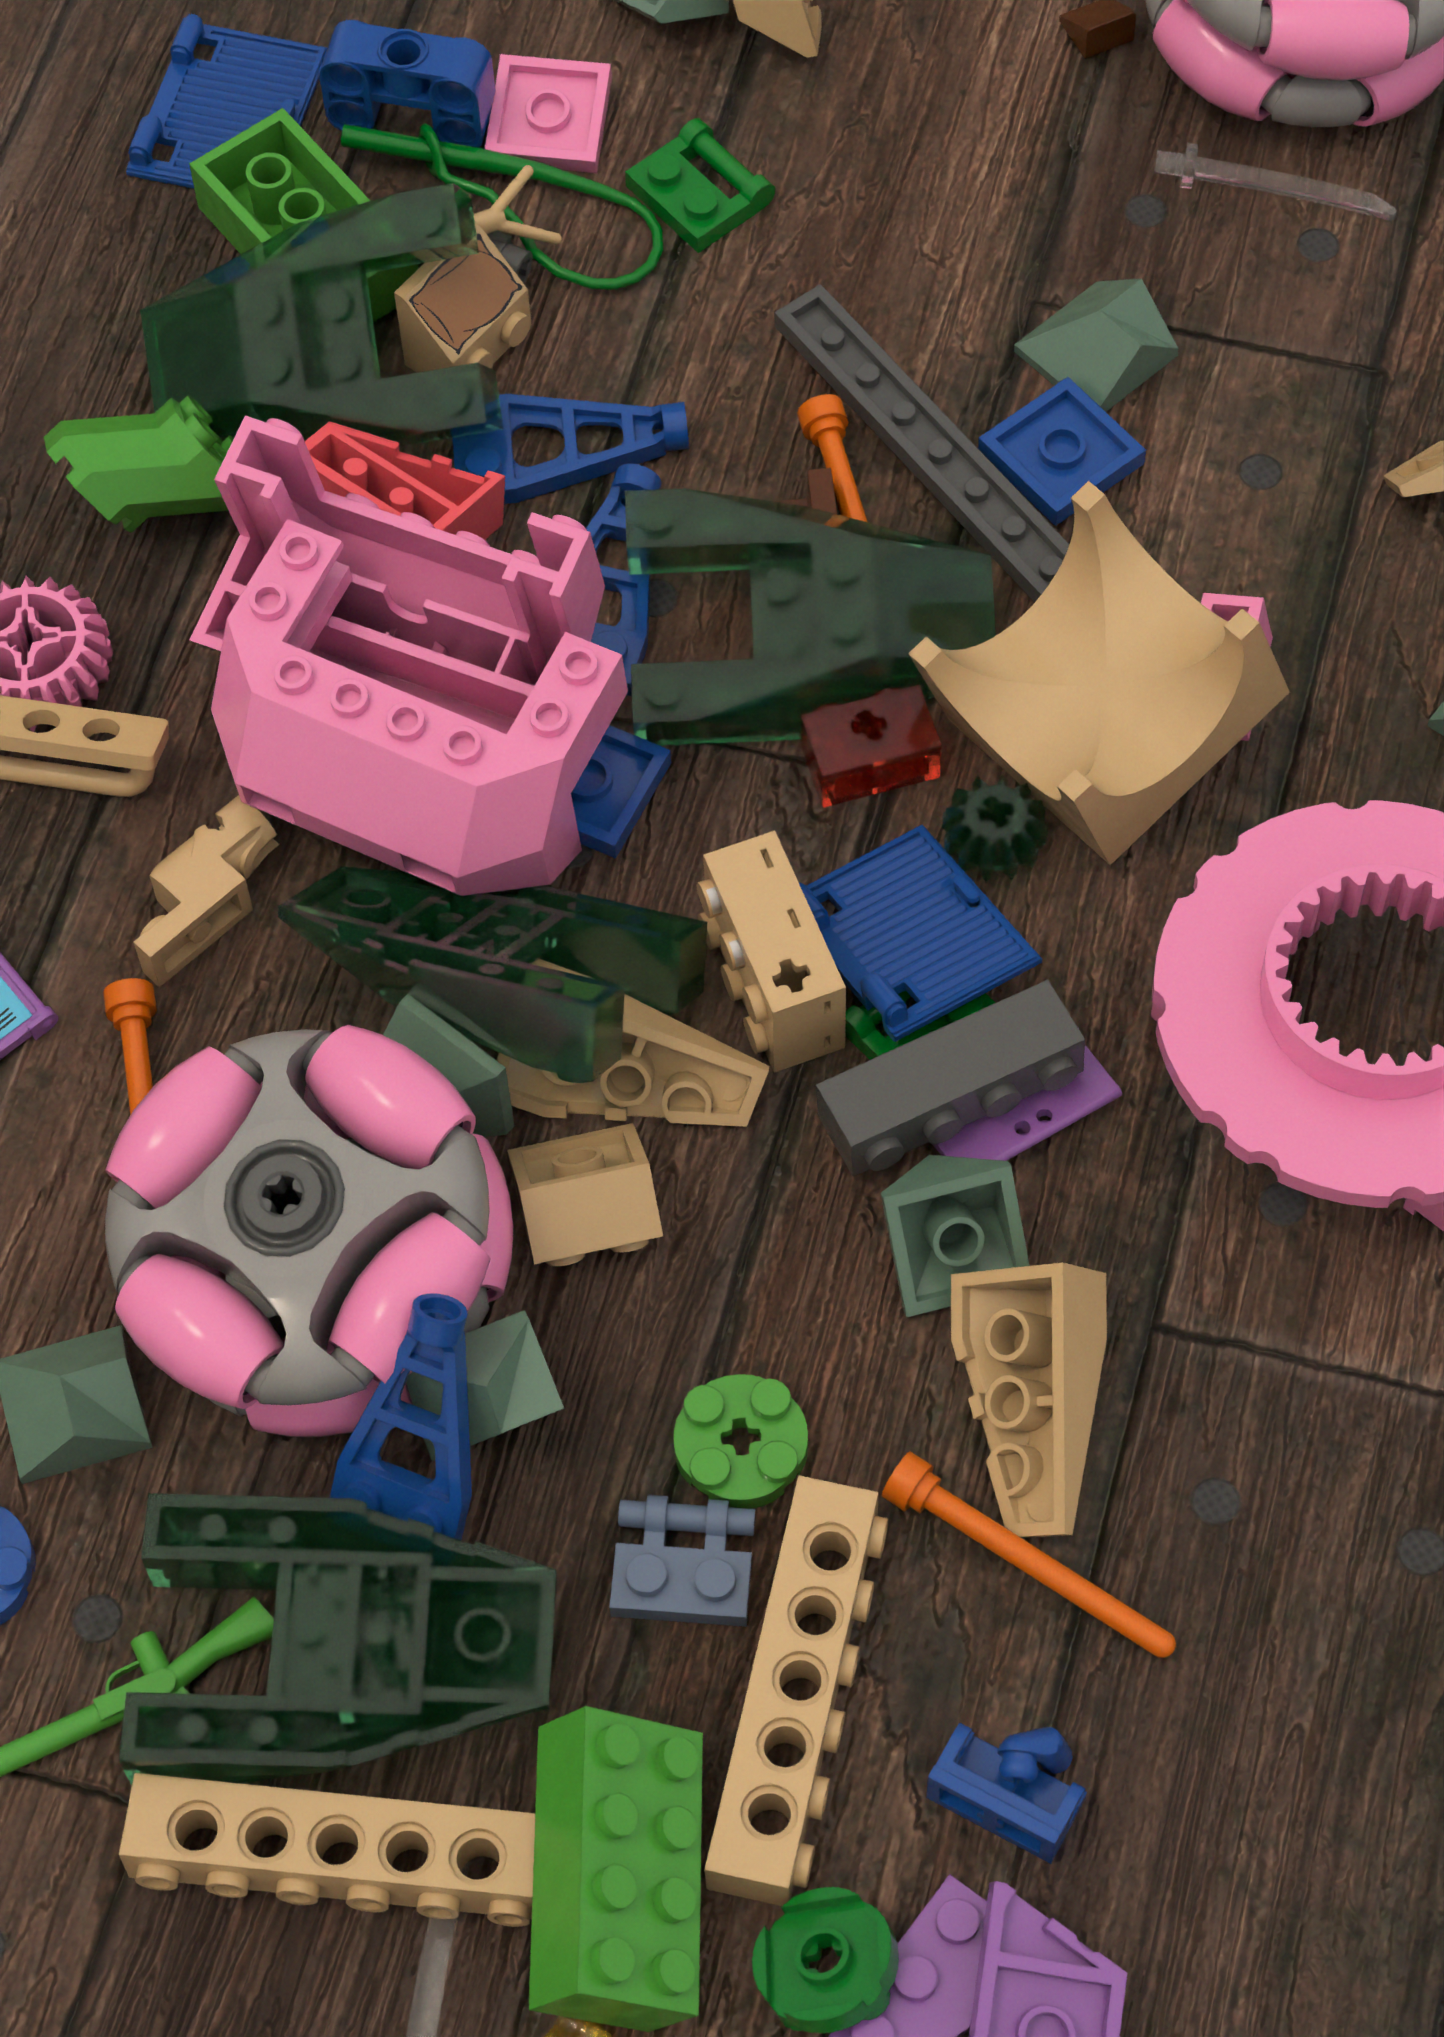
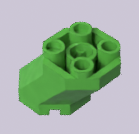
[44,395,234,533]

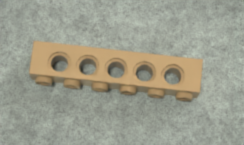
[705,1475,889,1906]
[119,1773,535,1927]

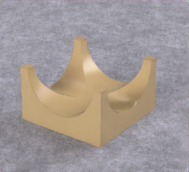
[908,481,1290,865]

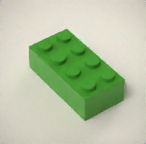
[189,108,418,350]
[529,1706,703,2032]

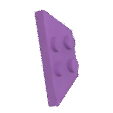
[969,1881,1127,2037]

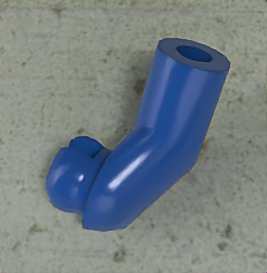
[997,1727,1073,1783]

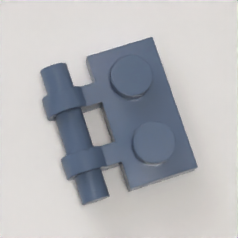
[609,1495,756,1627]

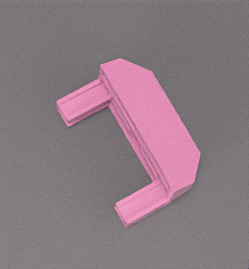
[189,415,605,734]
[211,518,628,896]

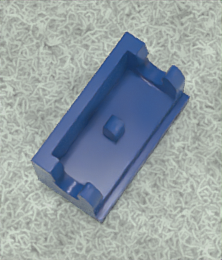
[926,1723,1087,1864]

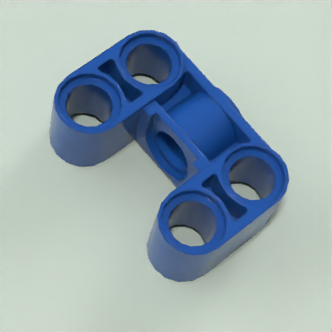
[319,20,496,148]

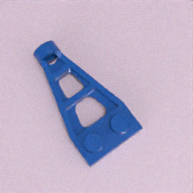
[449,394,689,504]
[586,464,662,696]
[326,1293,472,1563]

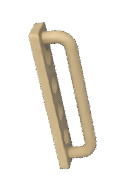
[0,695,169,797]

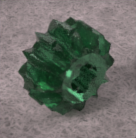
[942,773,1048,883]

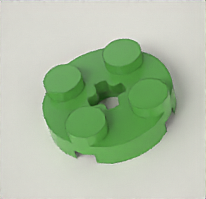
[674,1374,808,1509]

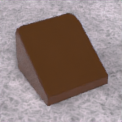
[1059,0,1136,59]

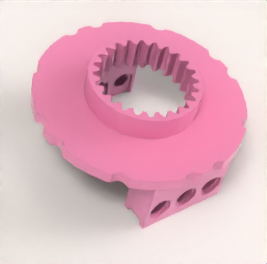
[1150,800,1444,1231]

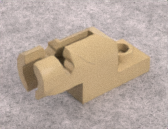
[134,795,280,988]

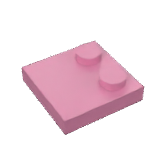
[485,54,612,173]

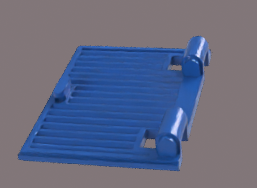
[126,14,327,188]
[799,825,1042,1042]

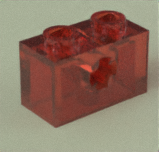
[801,685,942,808]

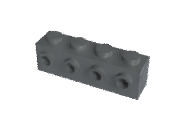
[816,980,1085,1177]

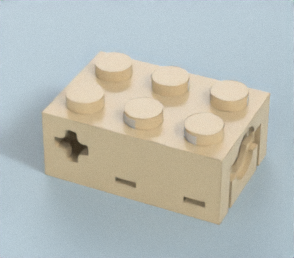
[697,830,846,1073]

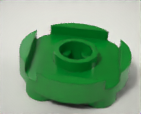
[752,1887,899,2033]

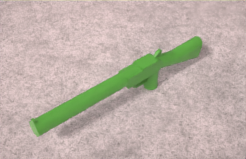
[0,1597,283,1777]

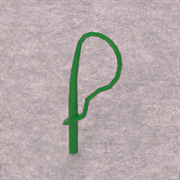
[341,123,664,290]

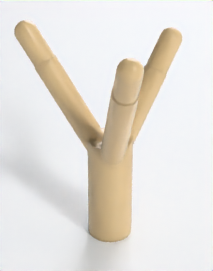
[452,165,562,244]

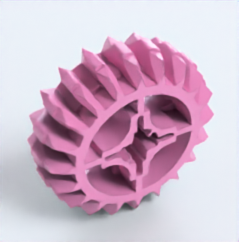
[0,576,113,732]

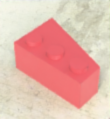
[305,421,505,540]

